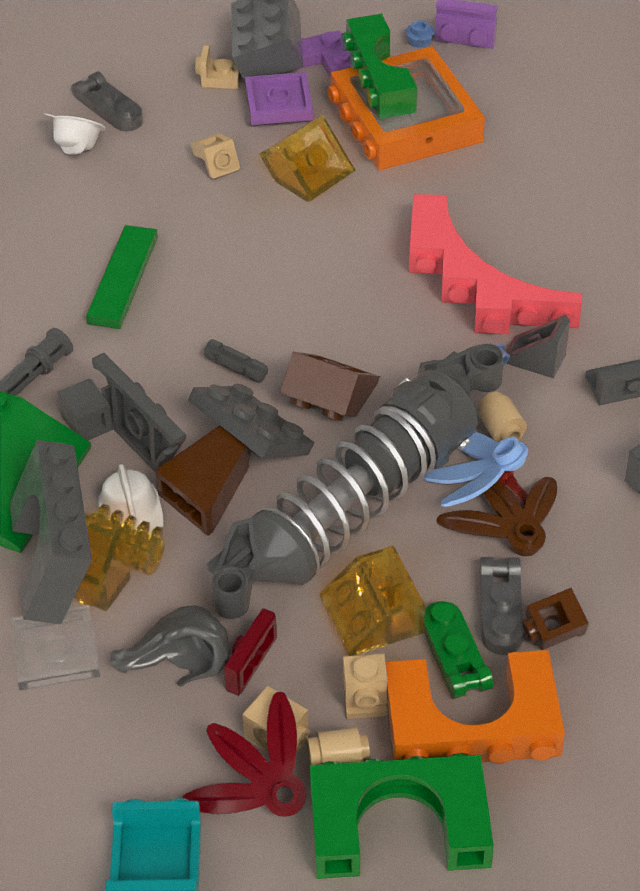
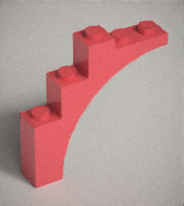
[409,194,582,334]

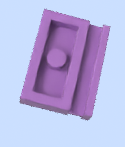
[435,0,498,49]

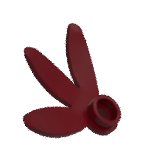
[182,692,306,817]

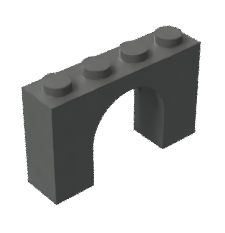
[9,440,92,624]

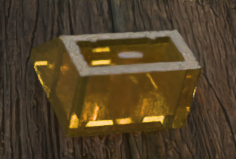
[320,545,425,656]

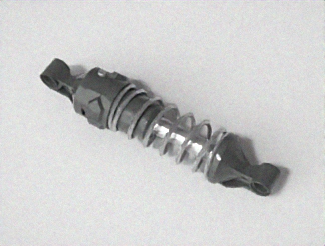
[207,344,504,619]

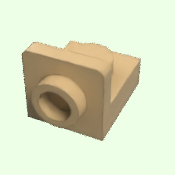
[195,45,241,89]
[190,133,240,179]

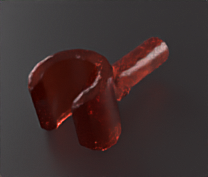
[498,471,528,504]

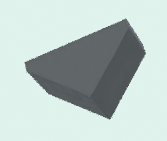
[506,315,570,378]

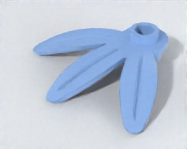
[423,432,529,507]

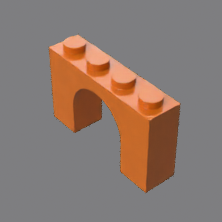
[385,650,565,764]

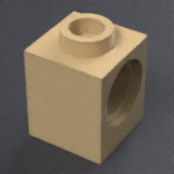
[242,686,310,753]

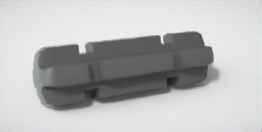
[203,339,268,383]

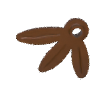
[437,477,557,556]

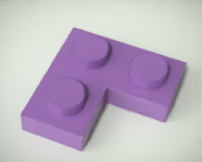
[294,30,352,78]

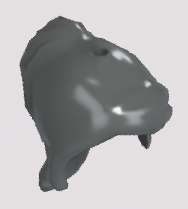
[110,605,229,687]

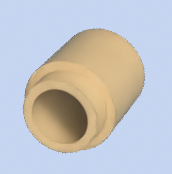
[478,392,527,442]
[307,727,370,765]

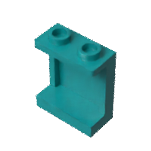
[105,798,202,891]

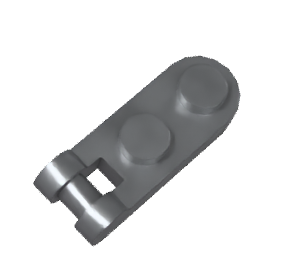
[71,71,143,131]
[480,557,523,655]

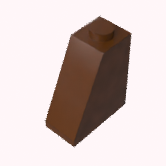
[155,425,249,536]

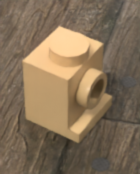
[343,654,388,719]

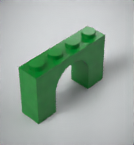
[309,753,494,879]

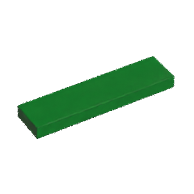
[86,225,158,329]

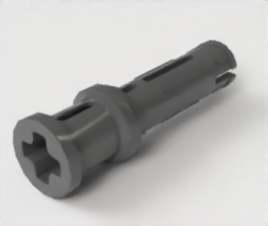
[0,328,73,395]

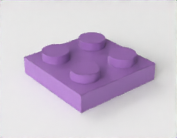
[245,72,314,125]

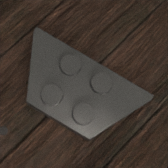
[92,353,186,472]

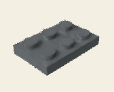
[188,384,314,459]

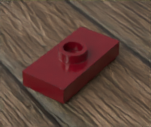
[224,608,277,696]

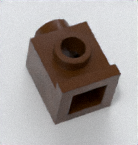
[522,587,589,650]

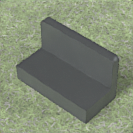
[585,359,640,406]

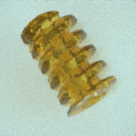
[86,504,164,575]

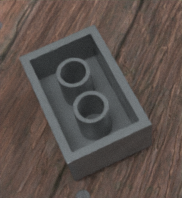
[231,0,303,82]

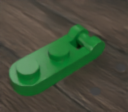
[422,601,494,699]

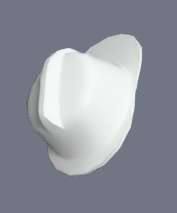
[44,113,105,155]
[98,464,164,548]

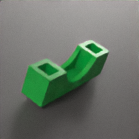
[342,13,417,119]

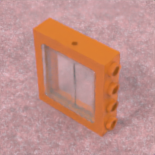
[327,46,485,171]

